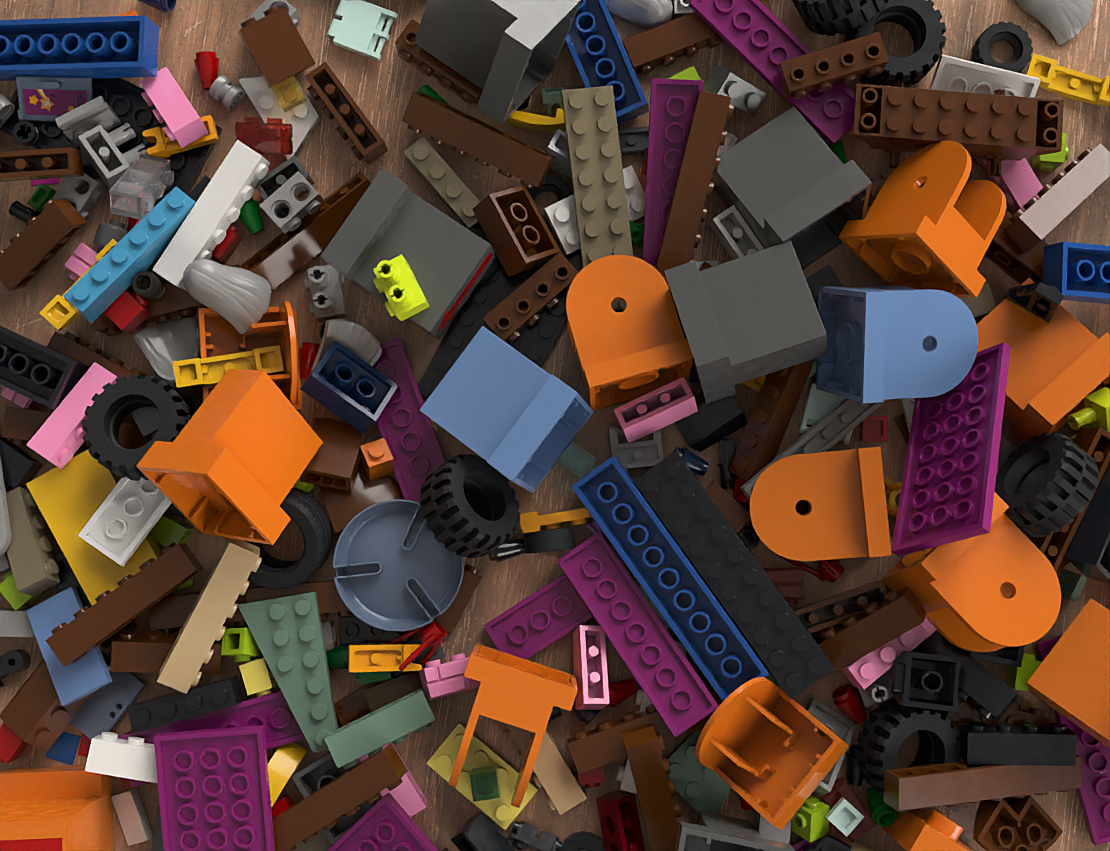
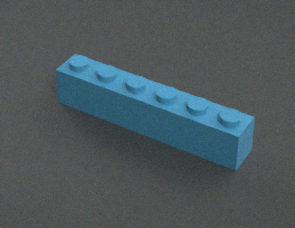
[63,187,196,324]

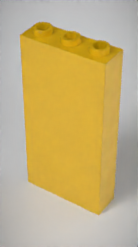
[26,449,163,606]

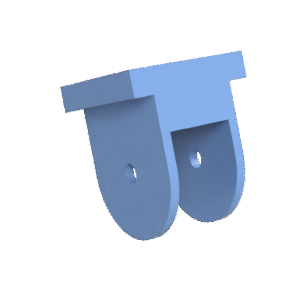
[816,286,978,403]

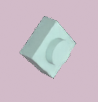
[825,797,864,836]

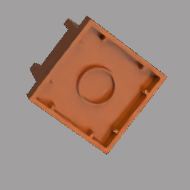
[838,140,1006,297]
[566,255,694,411]
[750,446,892,561]
[881,492,1061,652]
[448,644,578,808]

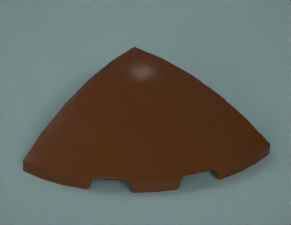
[319,460,405,533]
[973,795,1063,851]

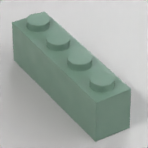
[324,689,435,769]

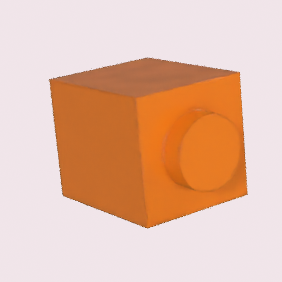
[360,438,394,481]

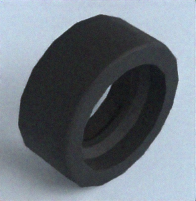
[524,528,575,554]

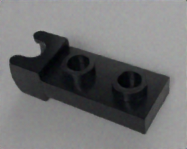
[338,616,412,644]

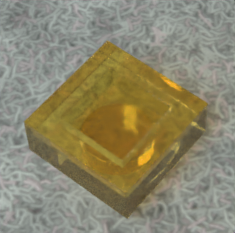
[271,76,307,112]

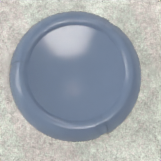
[333,499,464,631]

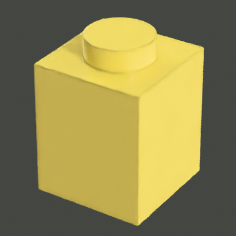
[239,657,278,697]

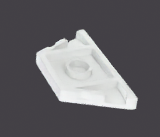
[239,76,320,160]

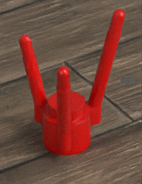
[778,555,845,583]
[385,620,447,671]

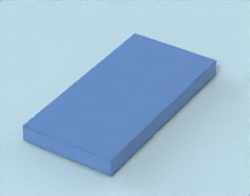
[26,587,113,706]

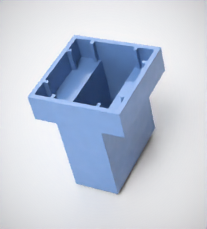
[420,326,594,493]

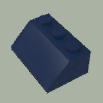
[300,340,398,434]

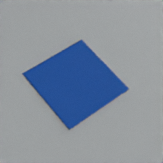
[45,732,81,765]

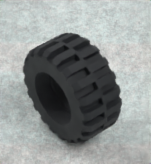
[792,0,889,36]
[843,0,946,88]
[82,374,192,481]
[995,433,1099,537]
[420,454,520,558]
[856,698,962,794]

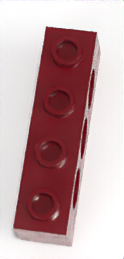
[596,791,645,851]

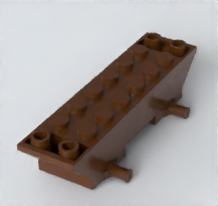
[852,81,1064,177]

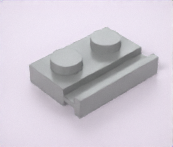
[55,96,121,147]

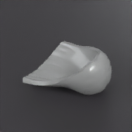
[604,0,674,29]
[1015,0,1093,45]
[183,259,272,334]
[133,318,199,394]
[310,318,382,373]

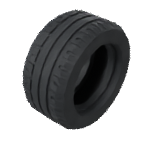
[227,487,333,590]

